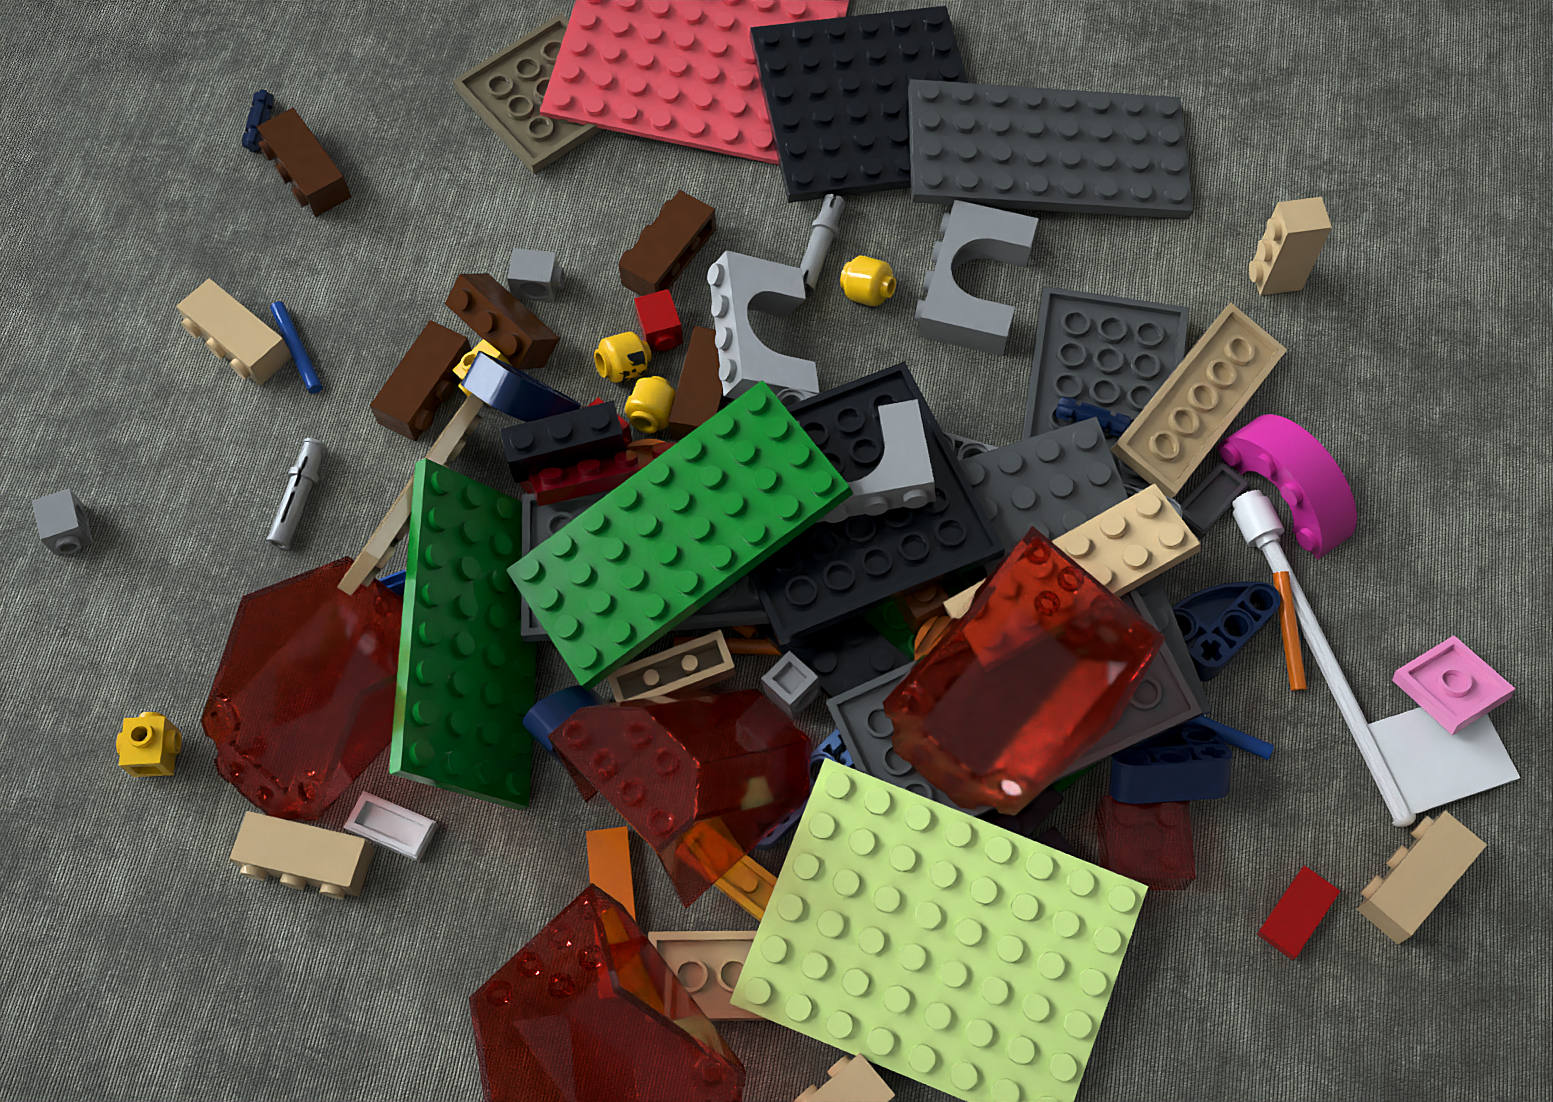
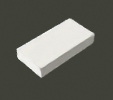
[344,791,438,862]

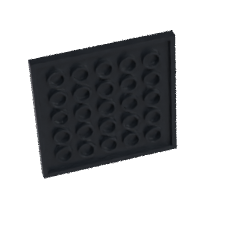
[749,6,968,203]
[747,361,1005,646]

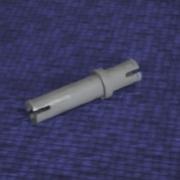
[800,194,846,295]
[266,438,328,550]

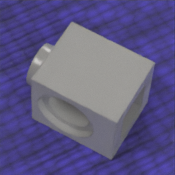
[507,248,565,302]
[32,488,93,555]
[761,651,822,721]

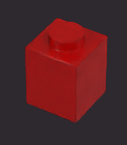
[634,289,683,353]

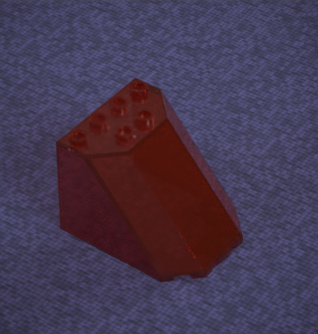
[882,526,1166,815]
[201,556,404,821]
[547,688,812,909]
[469,883,746,1102]

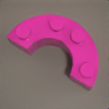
[1217,414,1357,560]

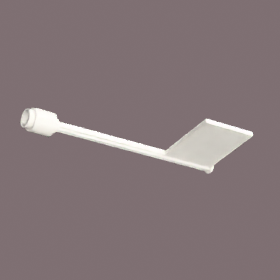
[1232,490,1520,827]

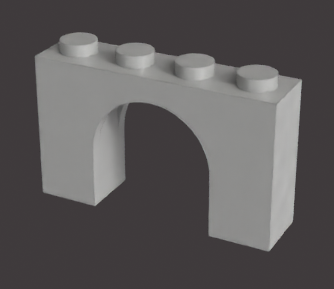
[914,200,1039,356]
[707,250,820,399]
[797,399,936,523]

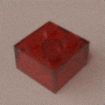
[1096,795,1196,890]

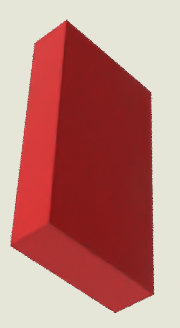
[1256,865,1340,960]

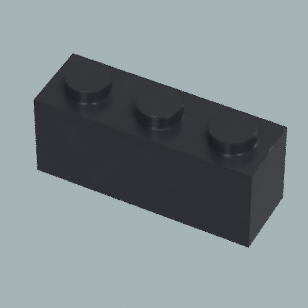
[500,401,626,484]

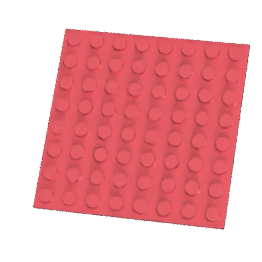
[540,0,850,165]

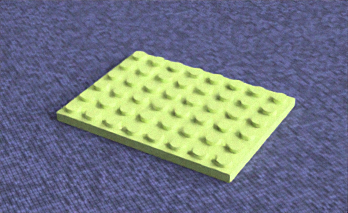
[729,758,1148,1102]

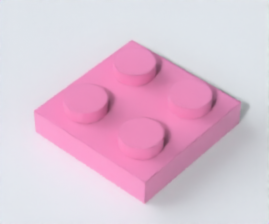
[1392,635,1516,735]

